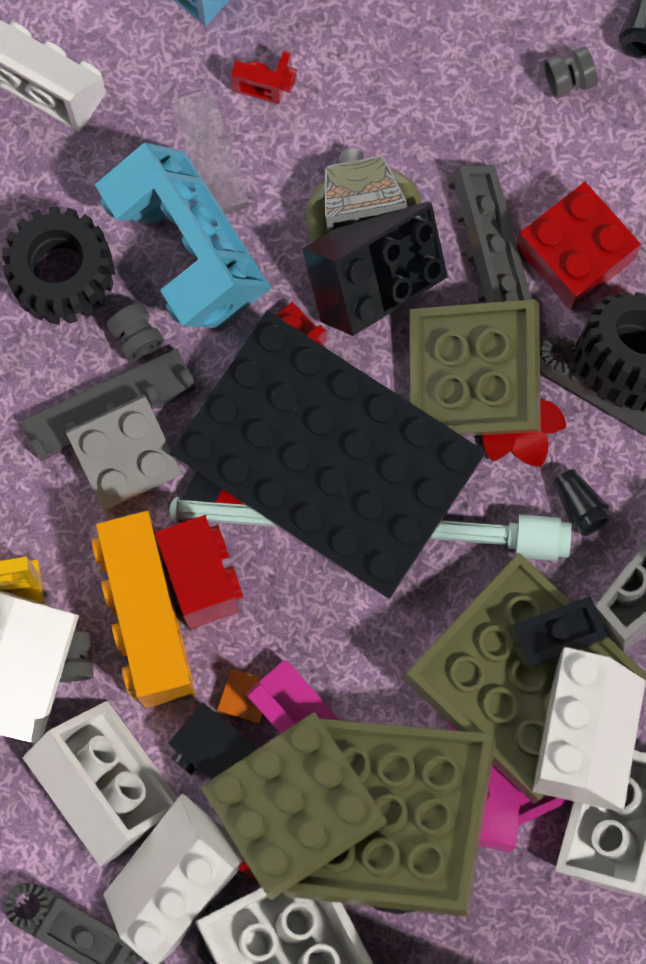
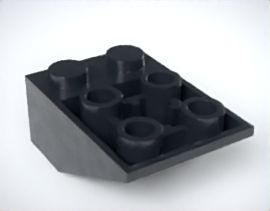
[302,201,448,336]

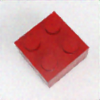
[517,181,641,310]
[154,514,244,630]

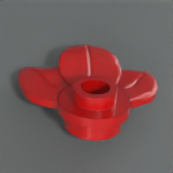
[482,400,567,467]

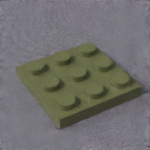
[409,299,541,436]
[200,712,388,900]

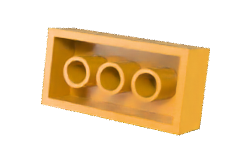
[91,511,196,708]

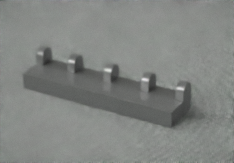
[446,165,531,303]
[21,348,196,462]

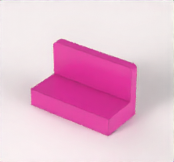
[245,660,339,734]

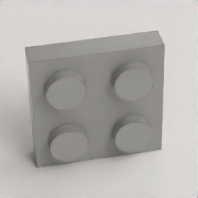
[65,395,182,511]

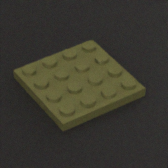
[402,553,646,804]
[283,719,496,917]

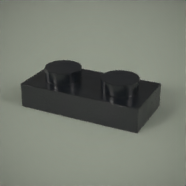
[507,596,608,670]

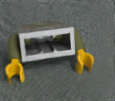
[305,148,422,242]

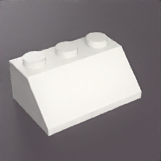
[0,20,106,133]
[0,591,79,744]
[532,647,646,812]
[22,700,178,867]
[555,750,646,900]
[103,794,245,964]

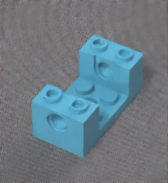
[94,142,272,328]

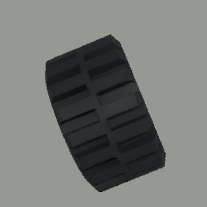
[2,207,115,324]
[574,292,646,410]

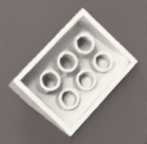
[196,888,373,964]

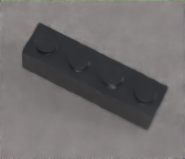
[168,702,259,780]

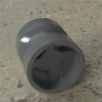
[544,46,598,99]
[106,303,165,363]
[59,631,94,682]

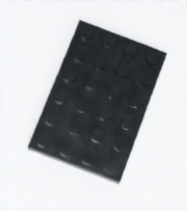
[170,310,486,600]

